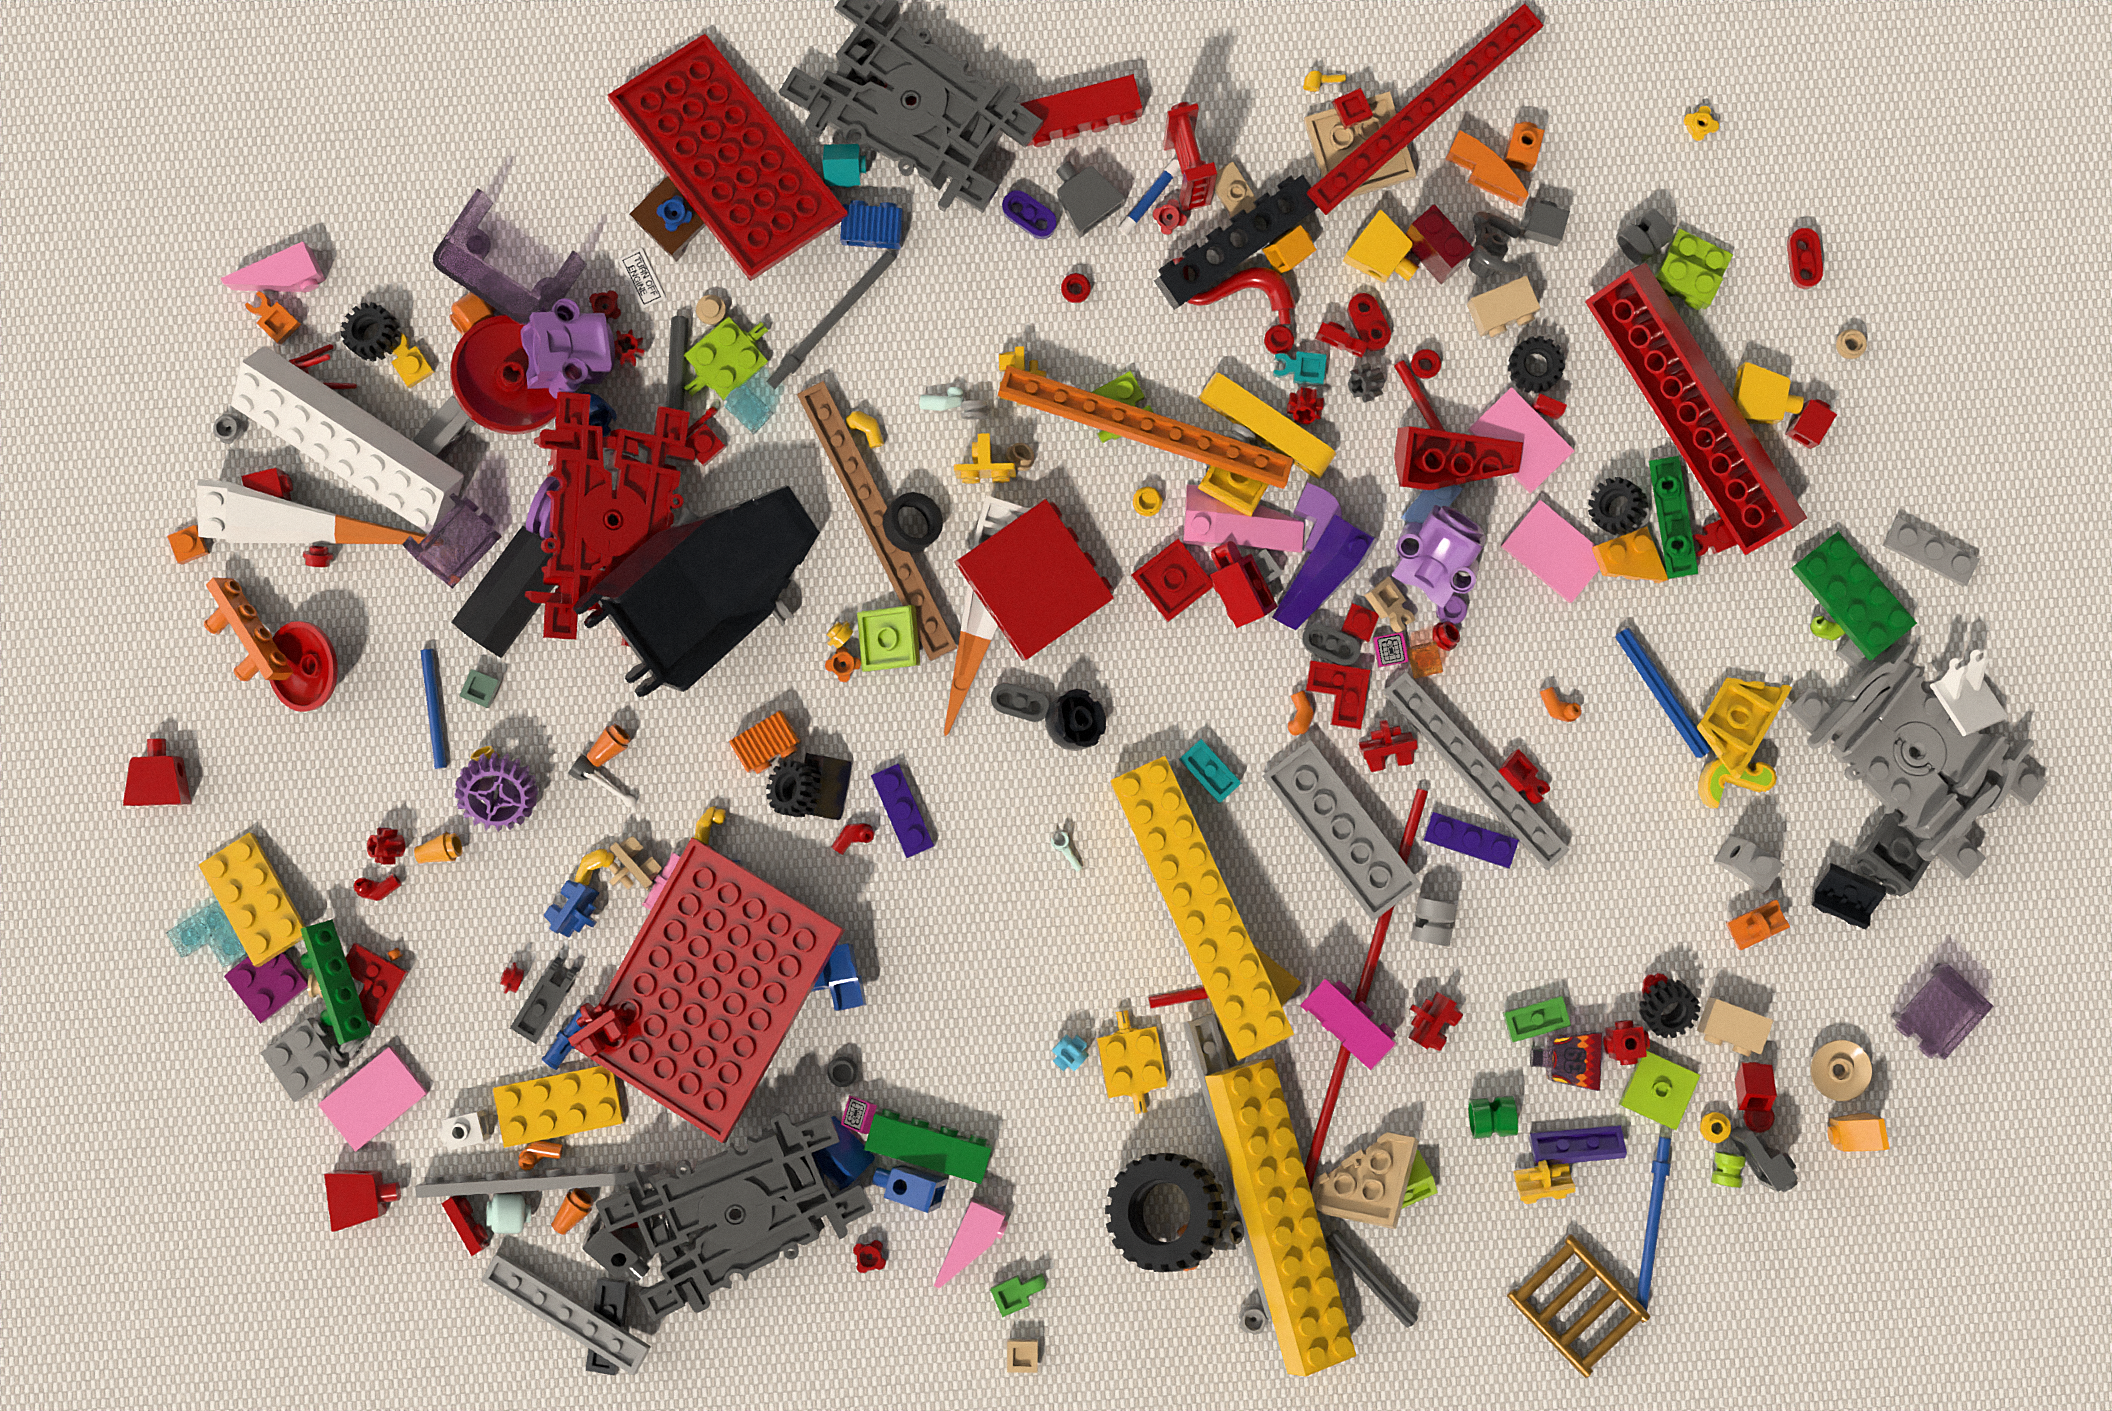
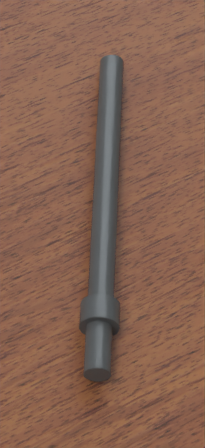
[766,251,895,390]

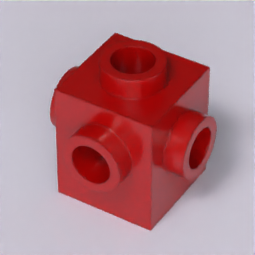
[1603,1020,1650,1065]

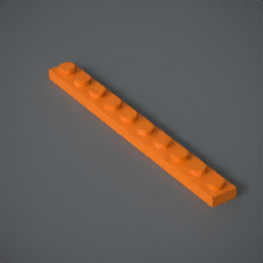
[997,365,1294,489]

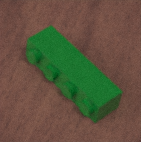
[864,1108,992,1184]

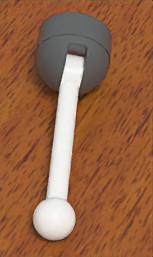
[568,754,636,807]

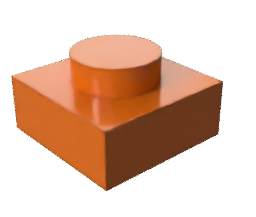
[167,525,210,565]

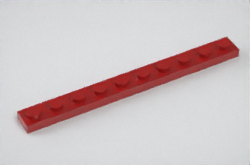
[1306,3,1544,215]

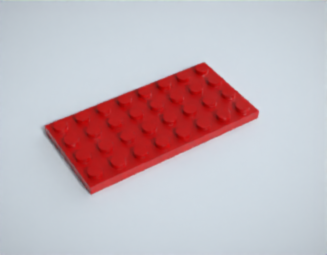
[607,34,848,282]

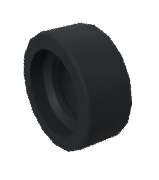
[883,492,943,553]

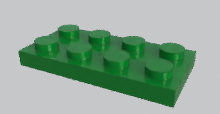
[1790,531,1917,661]

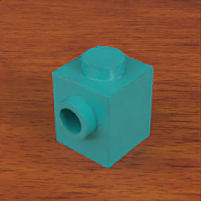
[822,144,867,188]

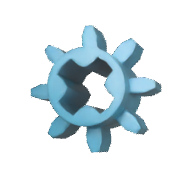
[1052,1034,1089,1071]

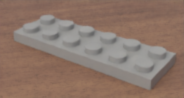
[1262,740,1421,921]

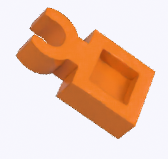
[245,291,301,345]

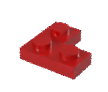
[1305,660,1370,730]
[345,943,409,1026]

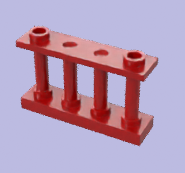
[1163,102,1218,213]

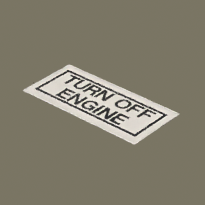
[618,248,666,309]

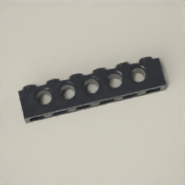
[1154,174,1318,310]

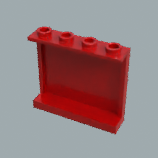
[954,499,1114,661]

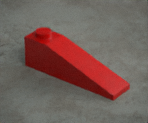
[1394,426,1523,491]

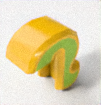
[1698,757,1777,809]

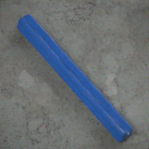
[1615,628,1711,758]

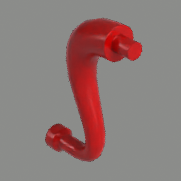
[1172,257,1296,325]

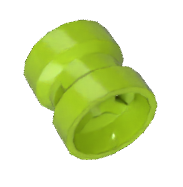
[1711,1151,1746,1188]

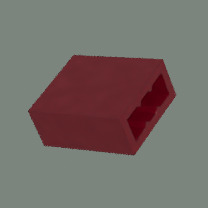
[1405,204,1474,285]

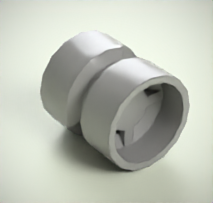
[1411,898,1457,947]

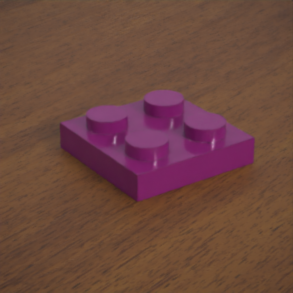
[224,951,308,1024]

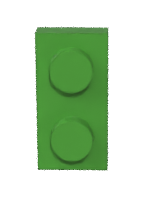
[1502,996,1571,1043]

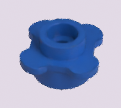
[657,196,692,232]

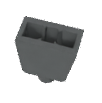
[1056,161,1125,239]
[582,1218,650,1281]

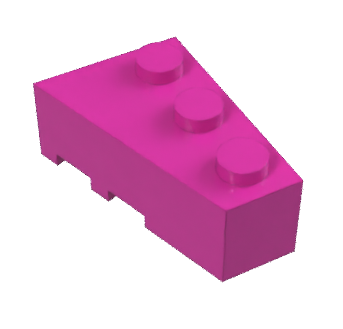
[1300,979,1399,1070]

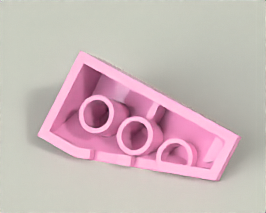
[1183,485,1304,553]

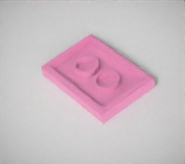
[1468,387,1575,494]
[1500,500,1600,603]
[318,1046,429,1152]

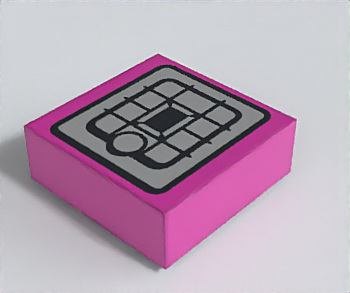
[1372,632,1409,668]
[841,1095,877,1134]

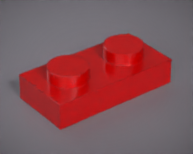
[441,1195,489,1256]

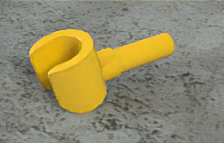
[1303,71,1346,92]

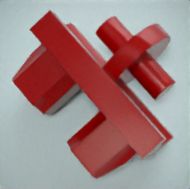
[1358,720,1418,772]
[1408,992,1463,1051]
[568,1003,628,1058]

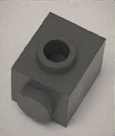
[1520,200,1570,247]

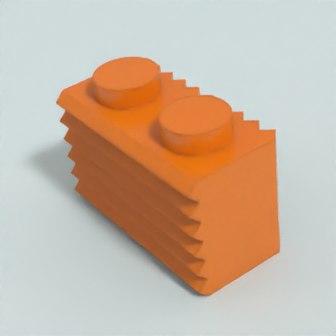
[729,710,801,775]

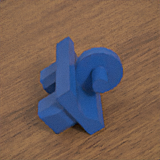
[544,880,600,938]

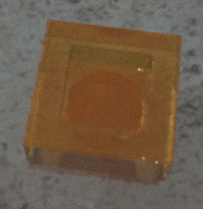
[1406,641,1443,679]

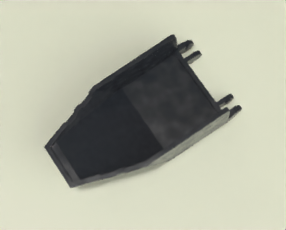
[573,485,820,697]

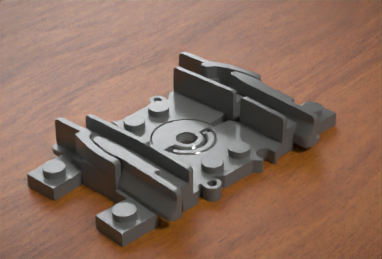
[779,0,1043,213]
[596,1107,874,1322]

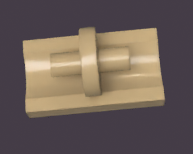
[608,836,662,891]

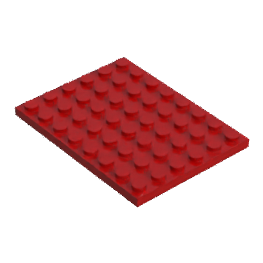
[575,837,846,1143]

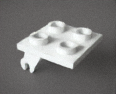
[1930,648,2008,737]

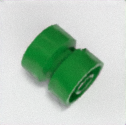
[1468,1096,1518,1139]

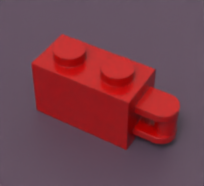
[1210,541,1278,628]

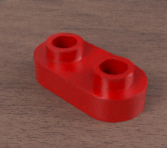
[1787,228,1823,289]
[1347,293,1391,351]

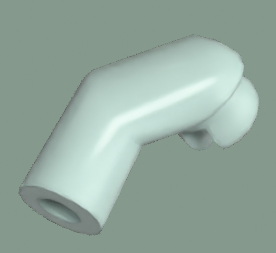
[919,387,964,411]

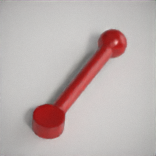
[686,406,718,438]

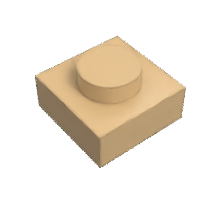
[1007,1339,1038,1373]

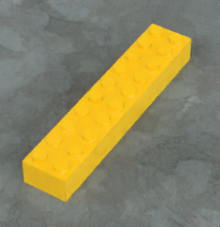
[1110,756,1294,1061]
[1205,1058,1357,1377]

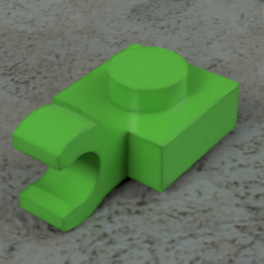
[990,1273,1047,1318]

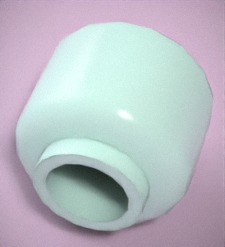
[486,1194,531,1234]

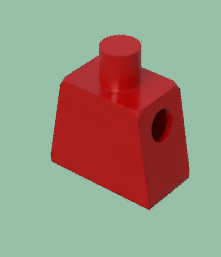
[123,738,191,806]
[324,1170,401,1232]

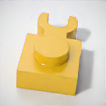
[390,332,435,388]

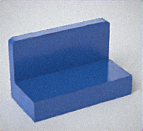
[813,1116,875,1190]

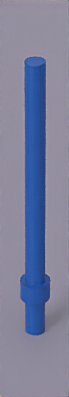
[1636,1137,1671,1311]

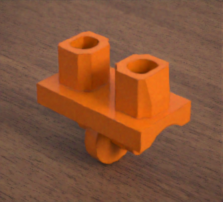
[1726,899,1790,950]

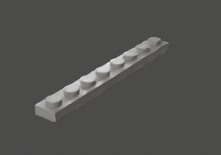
[1382,671,1570,870]
[415,1162,664,1198]

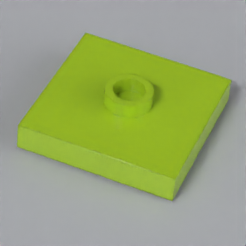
[857,605,921,672]
[1619,1051,1701,1131]

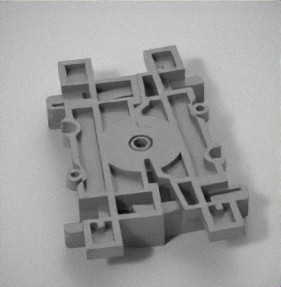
[1786,637,2047,880]

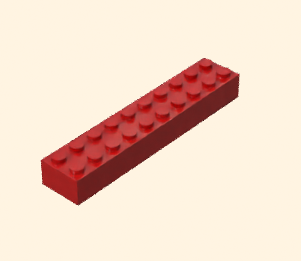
[1585,262,1807,556]

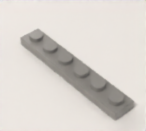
[481,1252,651,1375]

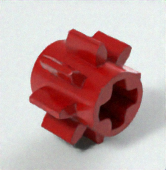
[614,329,645,368]
[1287,387,1324,425]
[367,828,405,865]

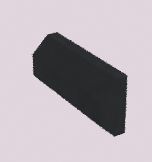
[451,526,555,658]

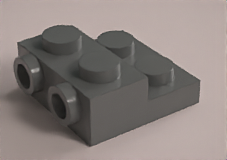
[1852,810,1931,897]
[1729,1126,1798,1192]

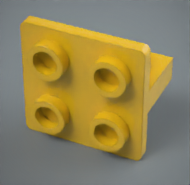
[954,433,1016,484]

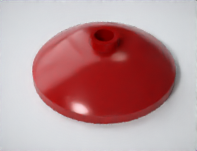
[269,621,338,712]

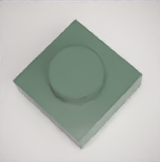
[459,669,501,708]

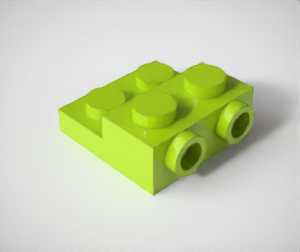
[1655,228,1733,310]

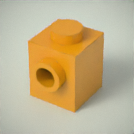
[1262,225,1317,274]

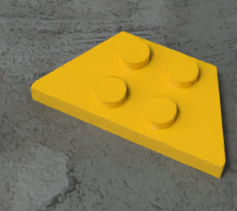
[1696,677,1792,780]

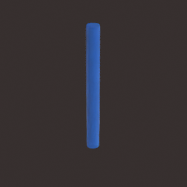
[420,649,447,769]

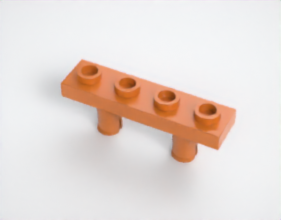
[204,577,293,682]

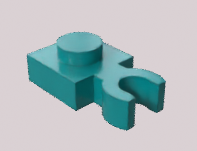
[1273,351,1327,386]

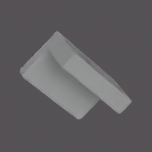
[413,397,476,461]

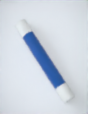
[1118,159,1180,236]

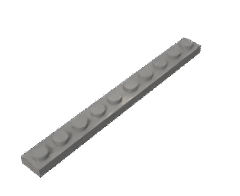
[1183,1014,1272,1319]

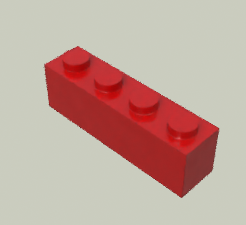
[1019,74,1143,147]

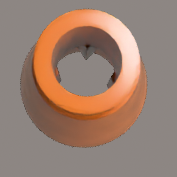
[586,723,631,767]
[551,1188,594,1235]

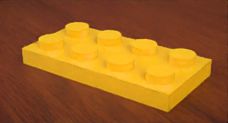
[198,832,306,967]
[493,1065,625,1148]

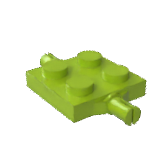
[684,316,769,401]

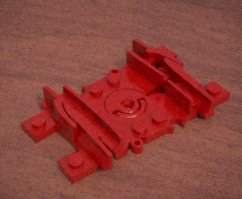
[525,391,695,647]

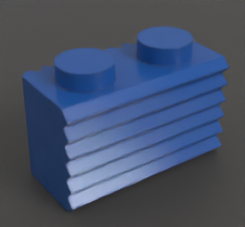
[840,200,904,249]

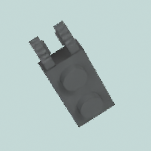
[510,957,580,1044]

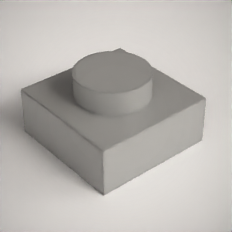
[1253,548,1283,584]

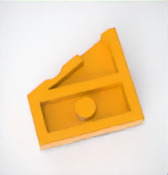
[1592,526,1669,583]

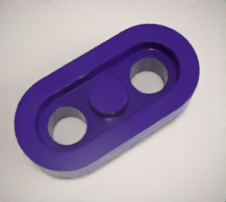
[1002,190,1056,239]

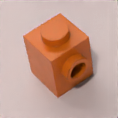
[1503,122,1545,172]

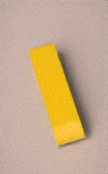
[1199,372,1337,479]

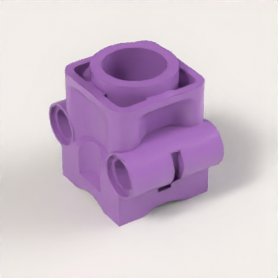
[520,298,615,399]
[1391,505,1486,608]

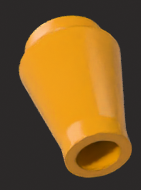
[414,832,463,864]

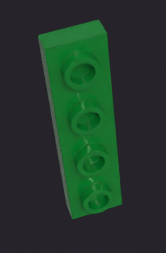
[1648,455,1699,579]
[300,919,371,1045]

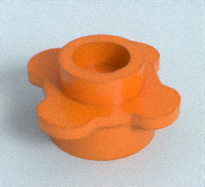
[825,646,861,682]

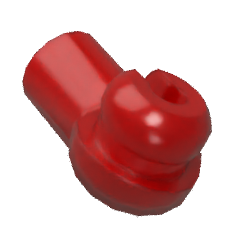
[831,823,875,855]
[353,873,402,901]

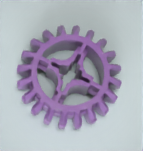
[455,751,539,832]

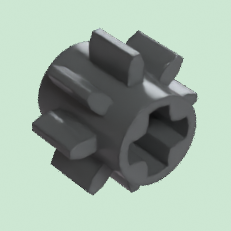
[1348,363,1386,403]
[1214,1213,1244,1251]

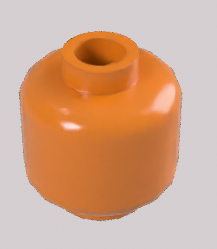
[449,292,496,335]

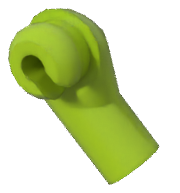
[1810,616,1846,641]

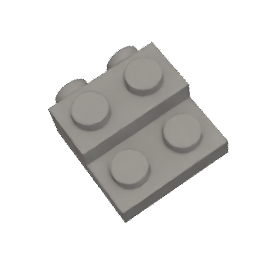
[260,1017,347,1103]

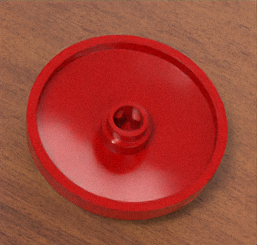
[450,315,557,435]

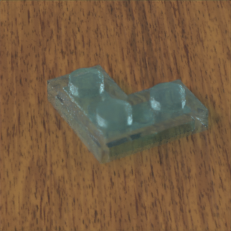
[166,900,247,968]

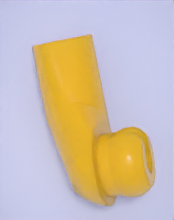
[845,411,884,449]
[694,806,726,845]

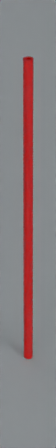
[1304,788,1428,1190]

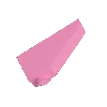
[221,241,326,293]
[934,1197,1008,1288]

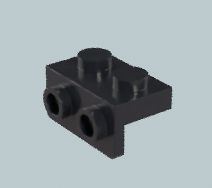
[1811,863,1886,930]

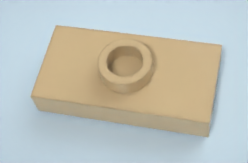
[1214,162,1259,219]

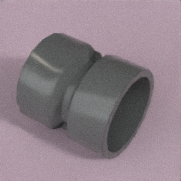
[1616,208,1674,265]

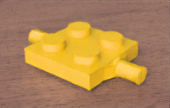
[1096,1010,1168,1114]

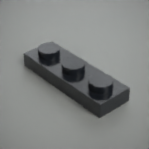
[585,1277,630,1375]

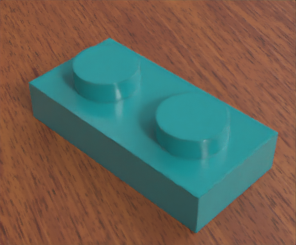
[1178,739,1242,804]

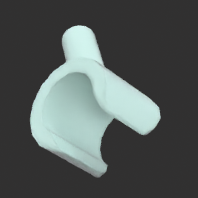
[1051,831,1083,872]

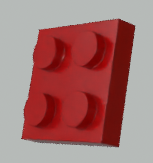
[1131,538,1213,623]

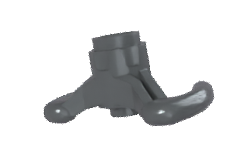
[1468,211,1521,278]

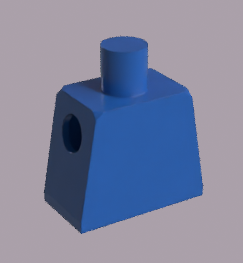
[872,1165,949,1213]

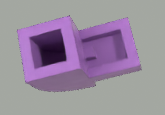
[1293,482,1342,554]

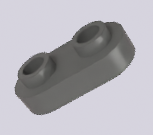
[1302,623,1360,666]
[991,683,1049,722]

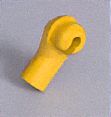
[574,848,614,886]

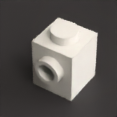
[439,1109,491,1151]

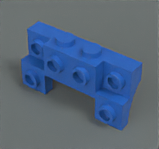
[811,943,867,1011]

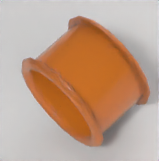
[387,947,403,962]

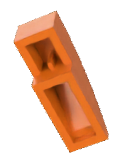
[1445,130,1529,207]

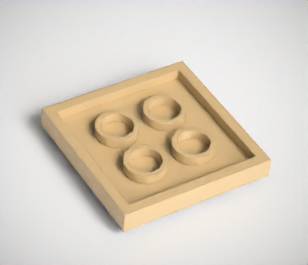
[1303,91,1417,200]

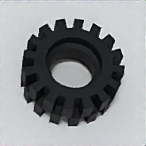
[341,302,401,361]
[1508,336,1566,394]
[1588,477,1648,536]
[766,760,822,817]
[1639,979,1701,1038]

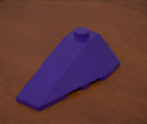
[1272,514,1379,631]

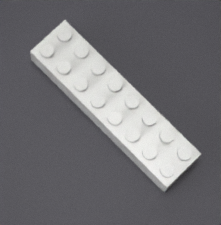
[231,346,465,535]

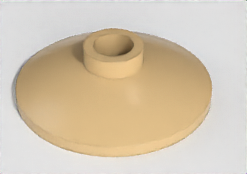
[1810,1040,1872,1101]

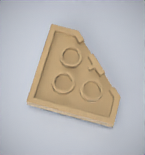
[1311,1132,1419,1229]

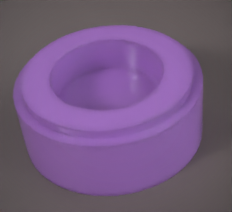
[1436,595,1467,625]

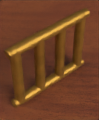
[1507,1234,1651,1378]

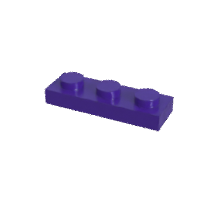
[871,764,934,858]
[1422,812,1519,869]
[1529,1125,1627,1166]

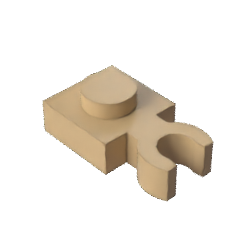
[1364,576,1415,633]

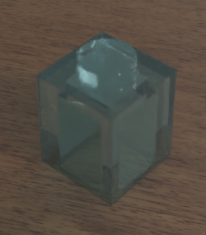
[724,384,774,435]

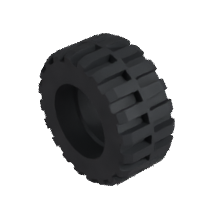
[1105,1153,1228,1273]

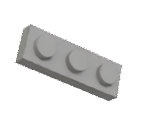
[1882,518,1980,587]

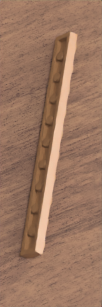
[797,381,957,661]

